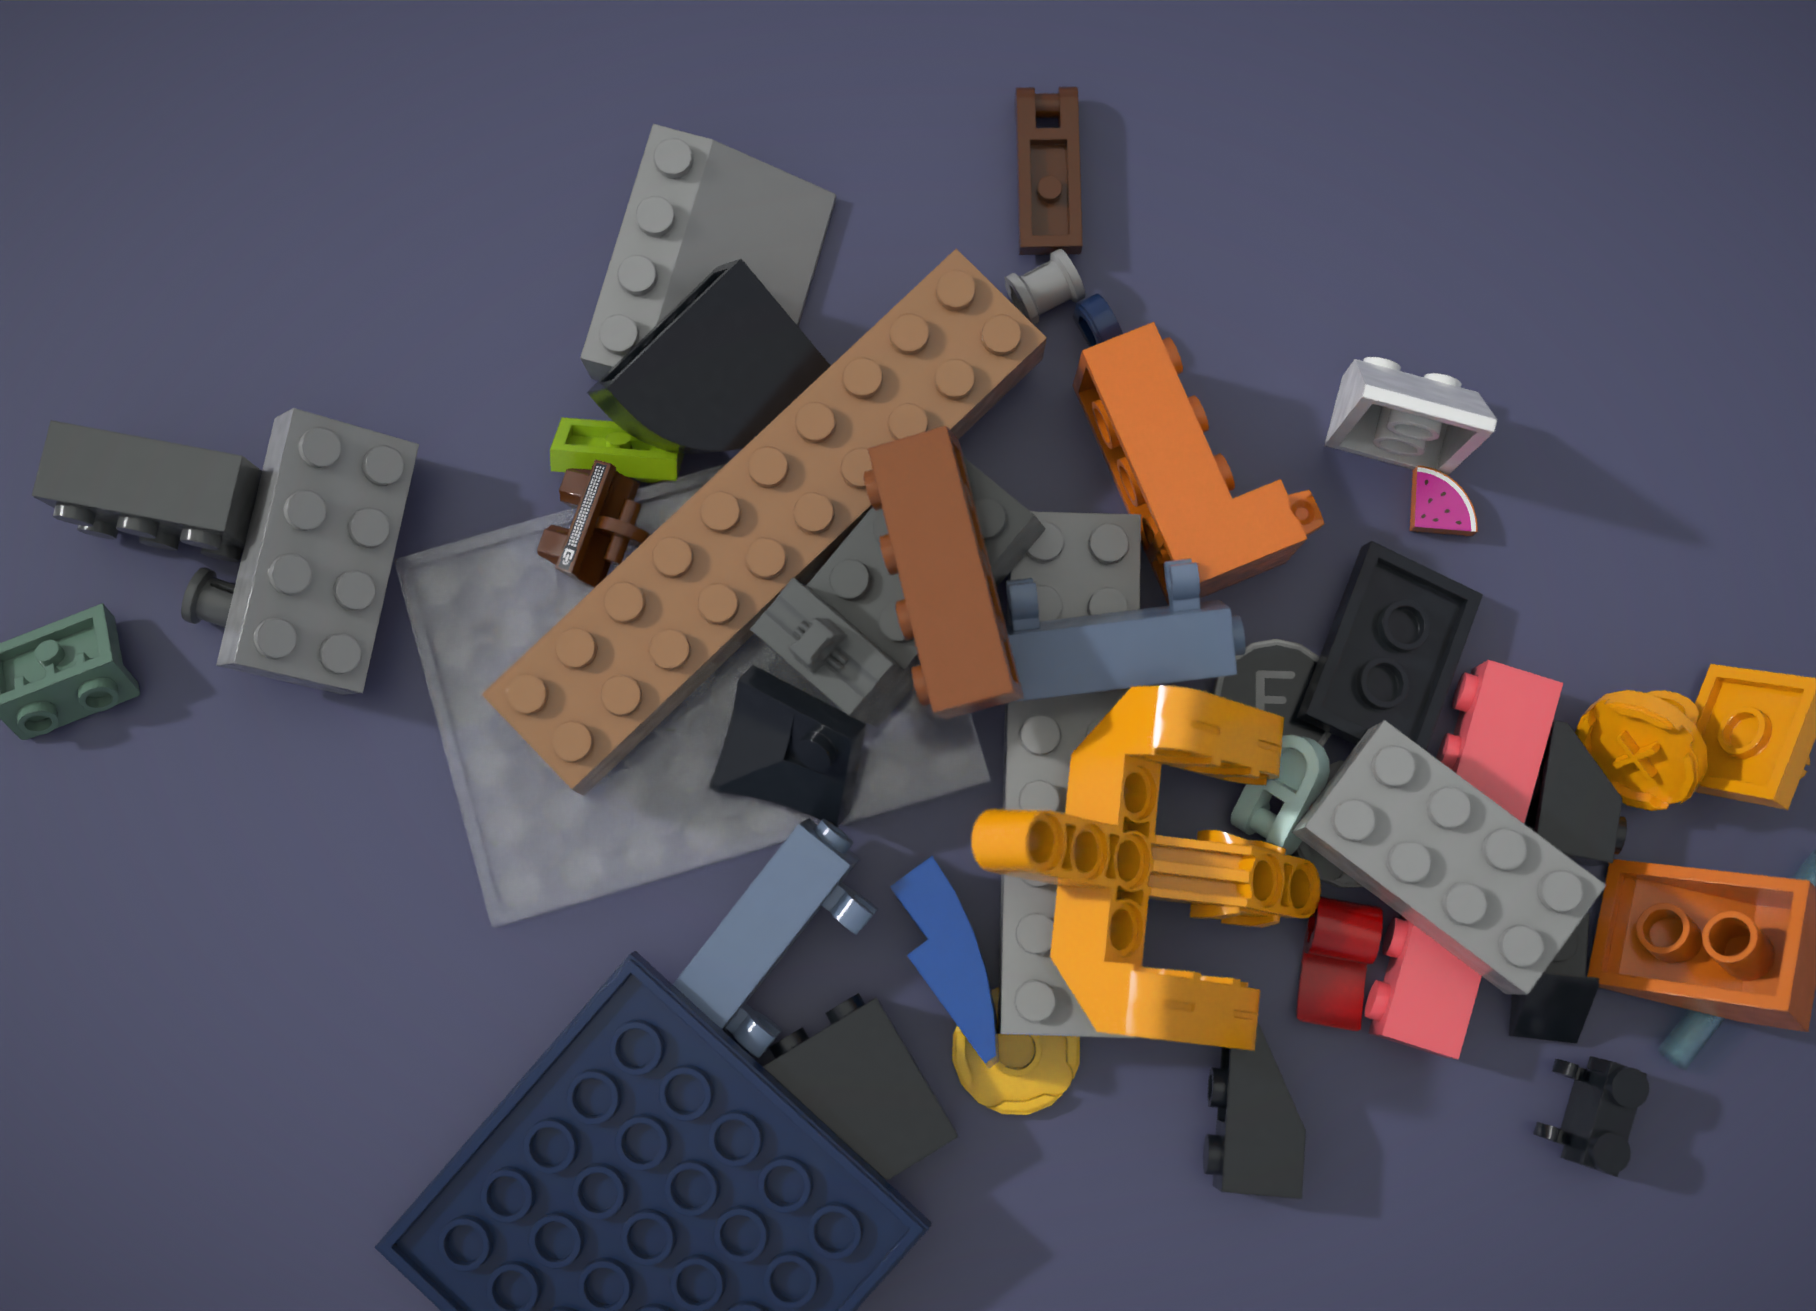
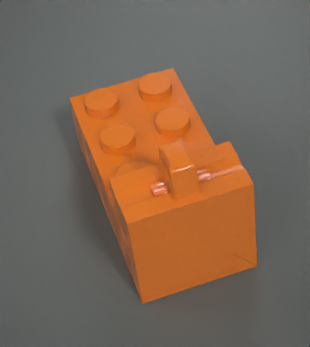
[1072,322,1325,606]

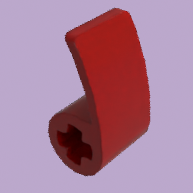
[1295,896,1383,1031]

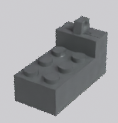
[750,456,1046,728]

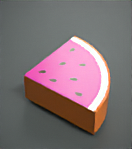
[1410,465,1478,536]

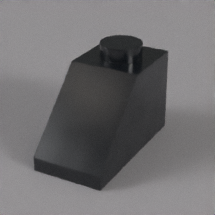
[1524,720,1627,866]

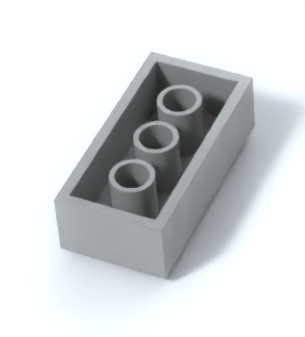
[216,408,419,695]
[1292,720,1606,995]

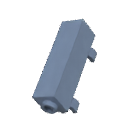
[1006,558,1245,703]
[673,818,878,1058]

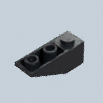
[1203,1021,1306,1199]

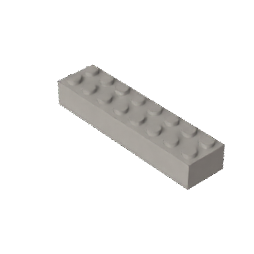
[998,511,1141,1038]

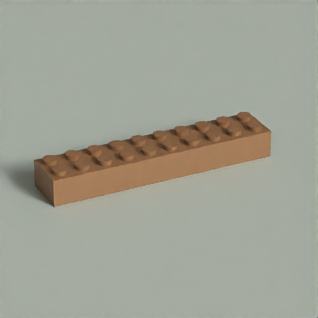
[481,249,1047,796]

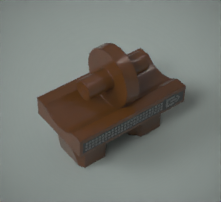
[537,460,650,589]

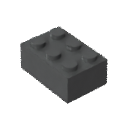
[32,420,262,562]

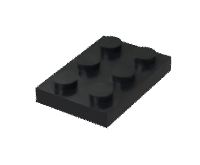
[1297,541,1483,751]

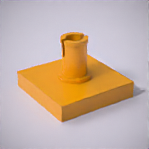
[1695,664,1816,810]

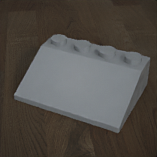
[580,124,837,381]

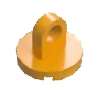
[1575,690,1708,811]

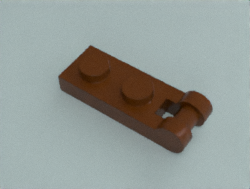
[1015,86,1083,255]

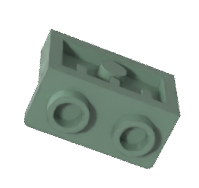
[0,603,140,740]

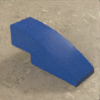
[890,856,999,1069]

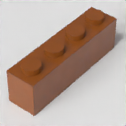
[864,426,1024,719]

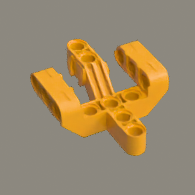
[972,686,1321,1051]

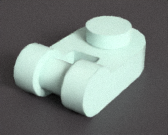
[1230,735,1330,855]

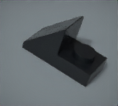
[1509,913,1599,1043]

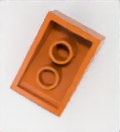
[1587,859,1816,1032]

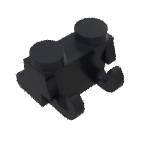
[1534,1056,1649,1177]

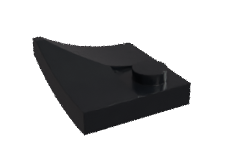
[710,665,866,827]

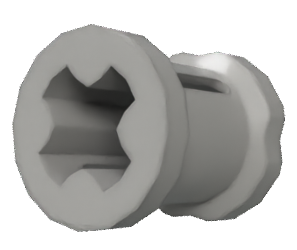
[1004,249,1085,325]

